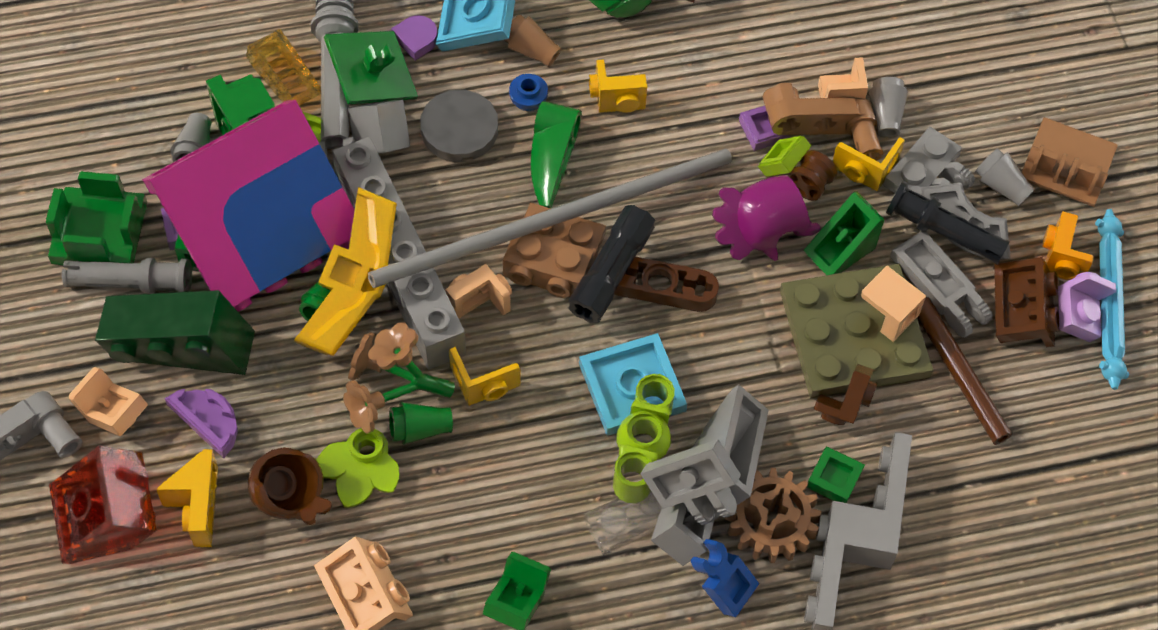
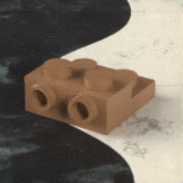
[503,202,606,298]

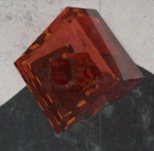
[49,445,157,564]

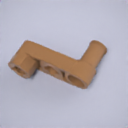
[763,82,884,161]

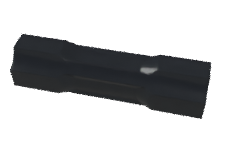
[568,205,656,323]

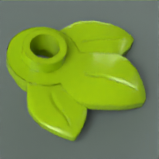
[316,428,400,508]

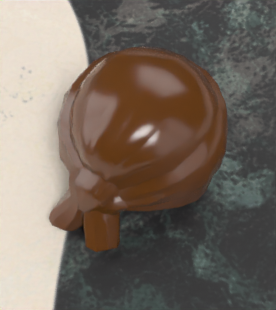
[248,447,332,525]

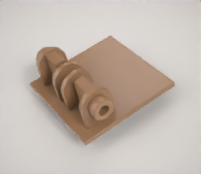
[1022,117,1118,207]

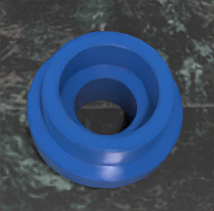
[509,74,548,111]

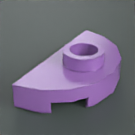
[164,389,238,458]

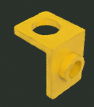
[833,137,905,191]
[449,347,521,406]

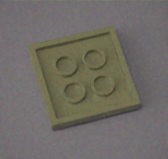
[780,263,933,399]

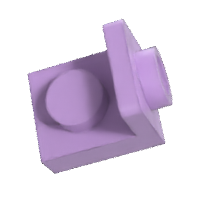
[1058,272,1116,342]

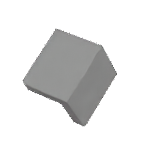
[348,100,410,153]

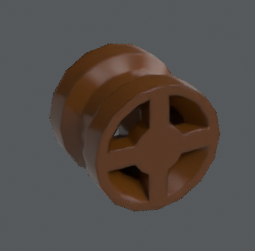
[788,150,838,201]

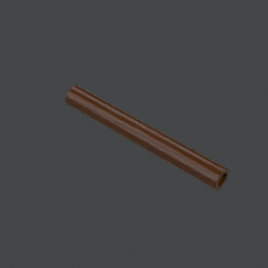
[917,297,1012,445]

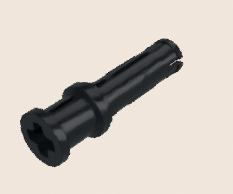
[886,181,1010,265]

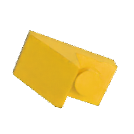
[157,449,218,547]

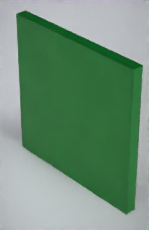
[324,31,418,104]

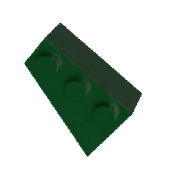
[95,290,255,375]

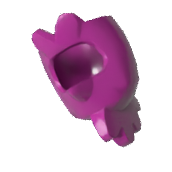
[712,175,821,261]

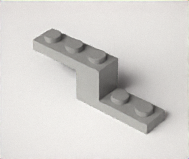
[804,432,912,630]

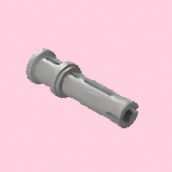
[62,258,192,294]

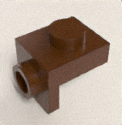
[814,364,878,425]

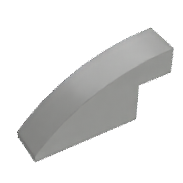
[651,384,769,566]

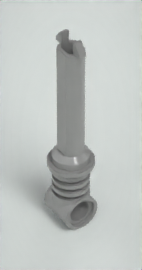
[311,0,359,157]

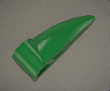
[531,101,582,208]

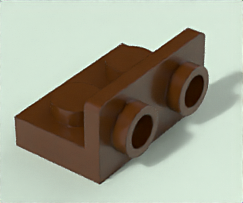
[994,257,1061,348]

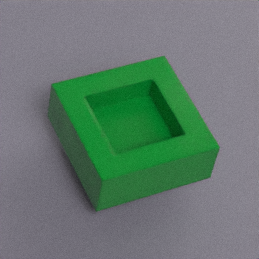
[807,446,865,503]

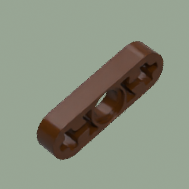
[614,256,719,312]

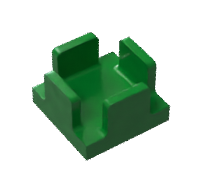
[206,74,275,135]
[46,171,147,265]

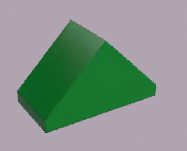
[803,191,885,275]

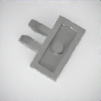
[883,127,976,195]
[640,439,741,525]

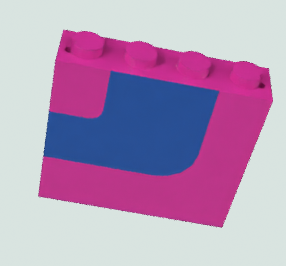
[142,100,355,312]

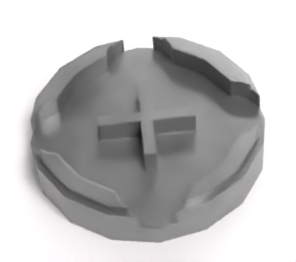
[420,89,498,162]

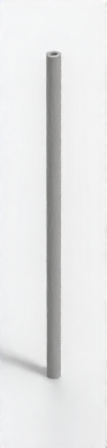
[368,148,732,288]

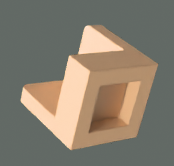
[818,57,868,99]
[861,266,926,342]

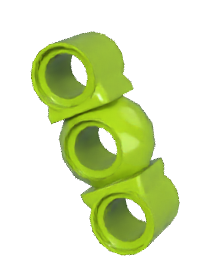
[613,374,675,503]

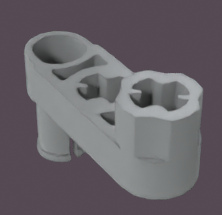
[0,391,83,460]

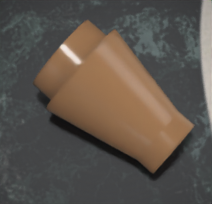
[504,14,562,67]

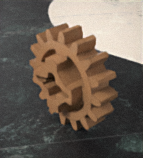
[725,468,821,563]

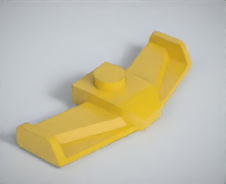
[294,187,397,356]

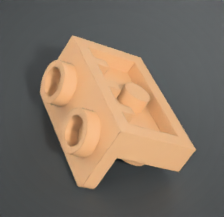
[314,536,413,630]

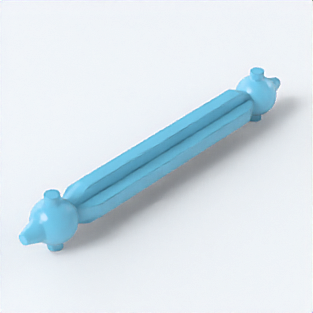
[1095,209,1129,390]

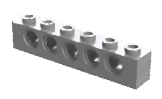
[332,137,466,370]

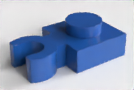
[691,539,760,618]

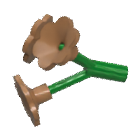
[343,322,455,433]

